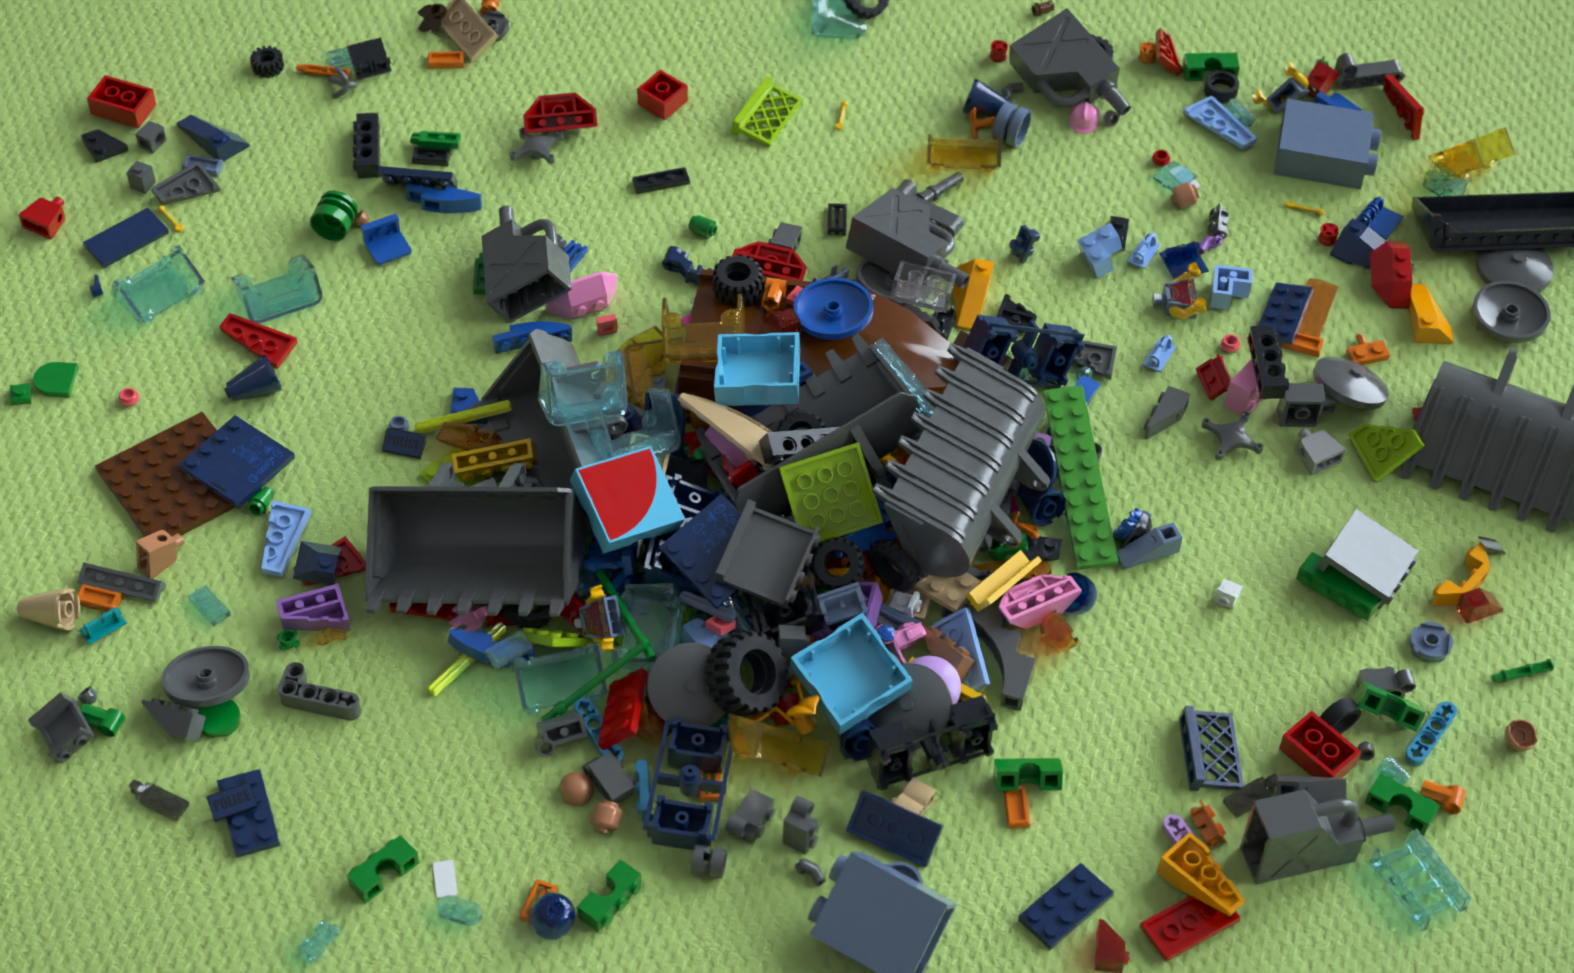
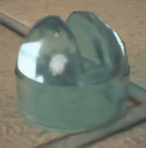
[1076,366,1093,381]

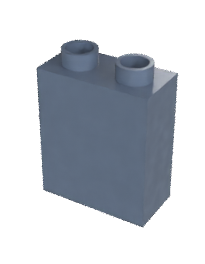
[1273,98,1381,189]
[808,852,957,973]

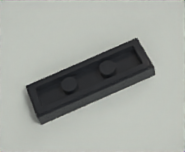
[632,167,690,194]

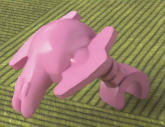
[449,604,488,632]

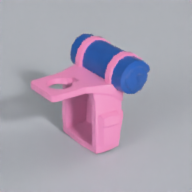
[876,622,927,664]

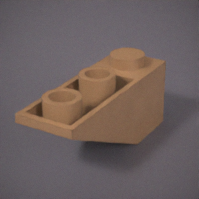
[922,625,975,682]

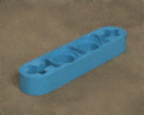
[574,698,624,763]
[1405,701,1457,767]

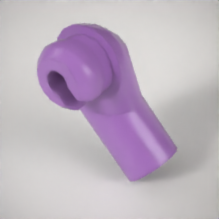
[1196,235,1223,254]

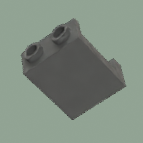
[28,692,95,764]

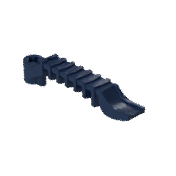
[662,246,712,286]

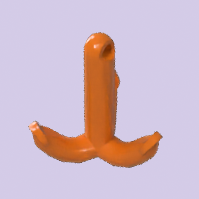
[970,108,996,139]
[1010,512,1039,539]

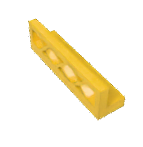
[965,550,1042,612]

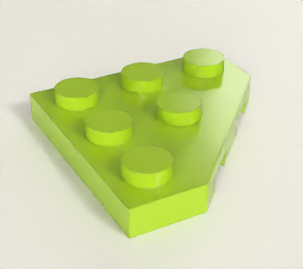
[1349,423,1424,482]
[513,627,601,647]

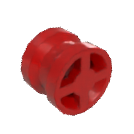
[990,40,1008,62]
[1318,223,1339,247]

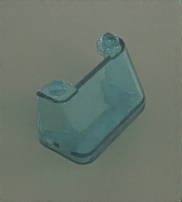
[812,0,867,39]
[111,245,205,324]
[231,254,323,324]
[538,350,628,426]
[612,583,686,673]
[512,642,608,715]

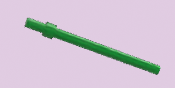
[596,570,656,662]
[541,640,648,721]

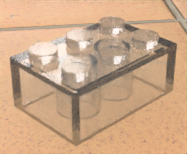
[890,261,957,313]

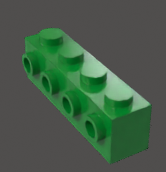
[1296,552,1382,621]

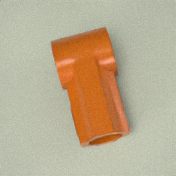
[762,278,787,312]
[1420,780,1466,814]

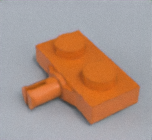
[1346,333,1390,365]

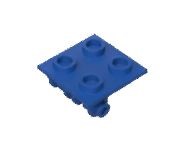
[1356,196,1404,239]

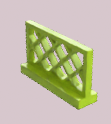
[731,76,803,148]

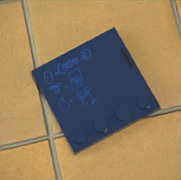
[178,415,295,509]
[659,494,741,610]

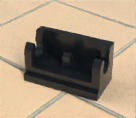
[933,300,956,341]

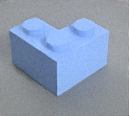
[1077,223,1123,279]
[1210,265,1253,310]

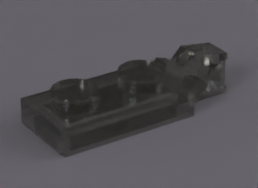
[1223,773,1278,818]
[128,779,190,822]

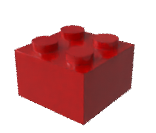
[637,69,688,120]

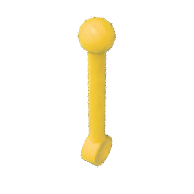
[836,101,848,130]
[1286,201,1324,216]
[158,206,183,232]

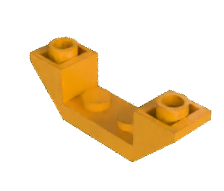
[1432,542,1490,606]

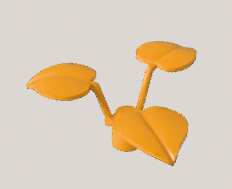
[742,675,819,735]

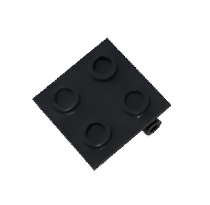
[347,37,392,80]

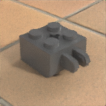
[1277,383,1337,427]

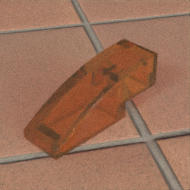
[436,422,502,451]

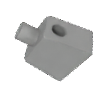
[1297,428,1346,476]

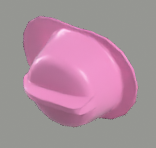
[1069,102,1100,133]

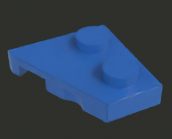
[450,388,488,424]

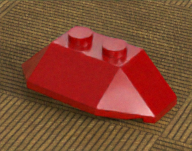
[523,92,598,134]
[732,241,807,281]
[1370,241,1413,309]

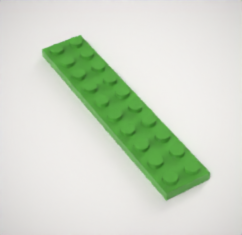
[1043,385,1118,570]

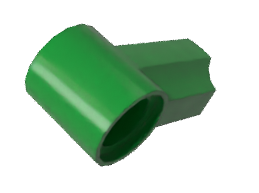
[988,533,1029,561]
[80,704,125,737]

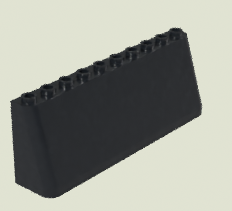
[1412,191,1574,252]

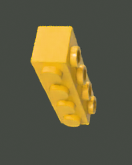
[452,438,539,481]

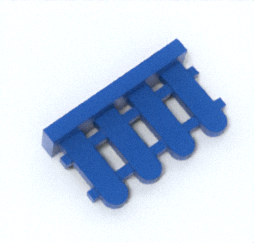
[583,533,643,576]

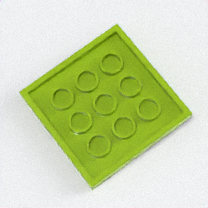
[778,442,883,543]

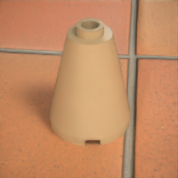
[17,588,80,630]

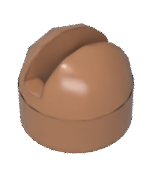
[353,210,370,227]

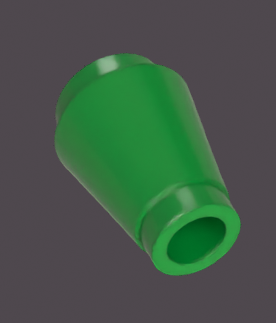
[247,487,274,516]

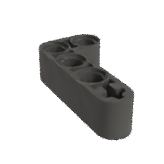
[1335,53,1405,90]
[896,179,964,238]
[278,662,361,720]

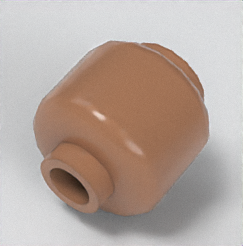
[1170,182,1199,209]
[591,800,622,835]

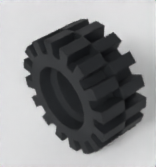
[250,45,284,78]

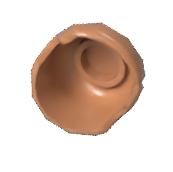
[1504,719,1538,752]
[559,771,594,806]

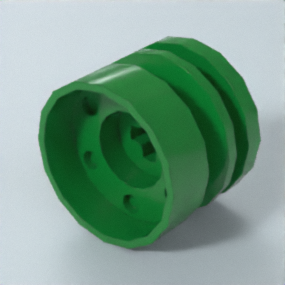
[310,190,358,241]

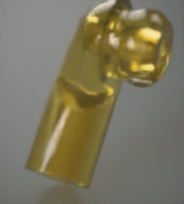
[316,628,347,645]

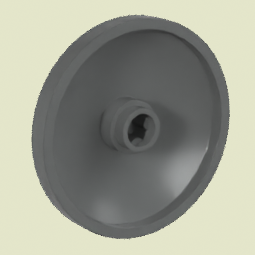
[1476,248,1554,293]
[856,259,932,306]
[1472,281,1551,343]
[1313,356,1389,410]
[647,643,726,726]
[162,646,250,707]
[867,663,953,750]

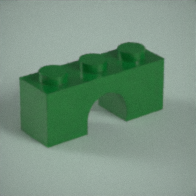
[1182,52,1240,81]
[1353,681,1426,732]
[994,758,1063,791]
[1365,773,1440,835]
[347,835,419,903]
[577,859,642,932]

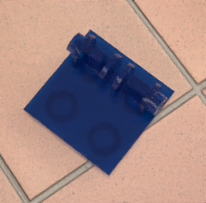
[1159,241,1209,279]

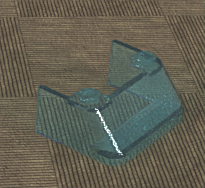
[583,388,681,460]

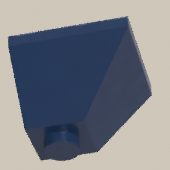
[293,541,342,585]

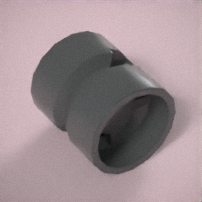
[691,845,727,879]

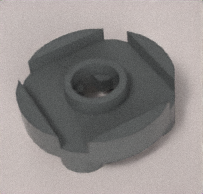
[479,11,509,41]

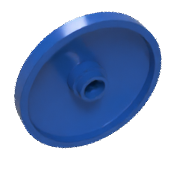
[794,278,873,340]

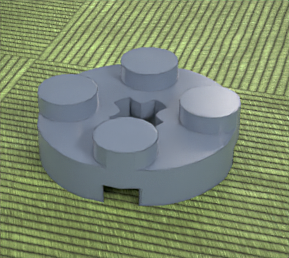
[1409,622,1453,662]

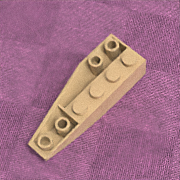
[678,393,786,471]

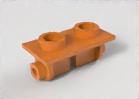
[1190,800,1227,847]

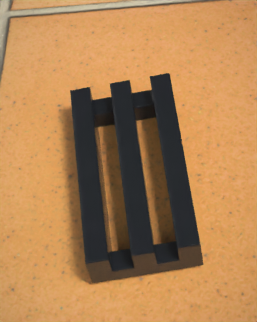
[412,147,451,166]
[827,203,847,236]

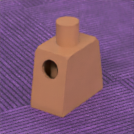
[136,530,184,579]

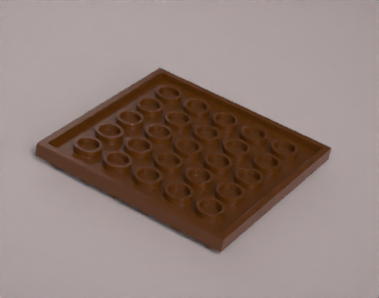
[95,412,262,537]

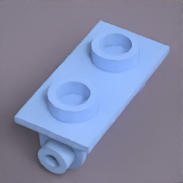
[1128,233,1160,269]
[1143,334,1176,372]

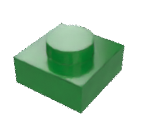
[10,383,32,405]

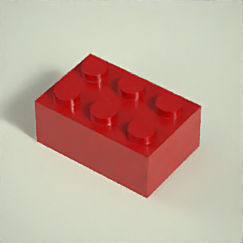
[87,75,157,128]
[1279,710,1361,778]

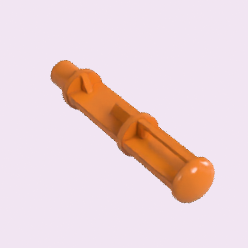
[296,63,351,79]

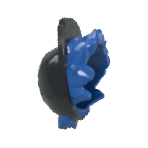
[1113,508,1152,548]

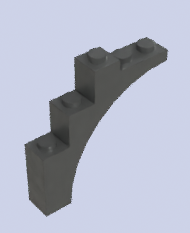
[941,604,1036,711]

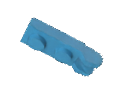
[635,759,652,822]

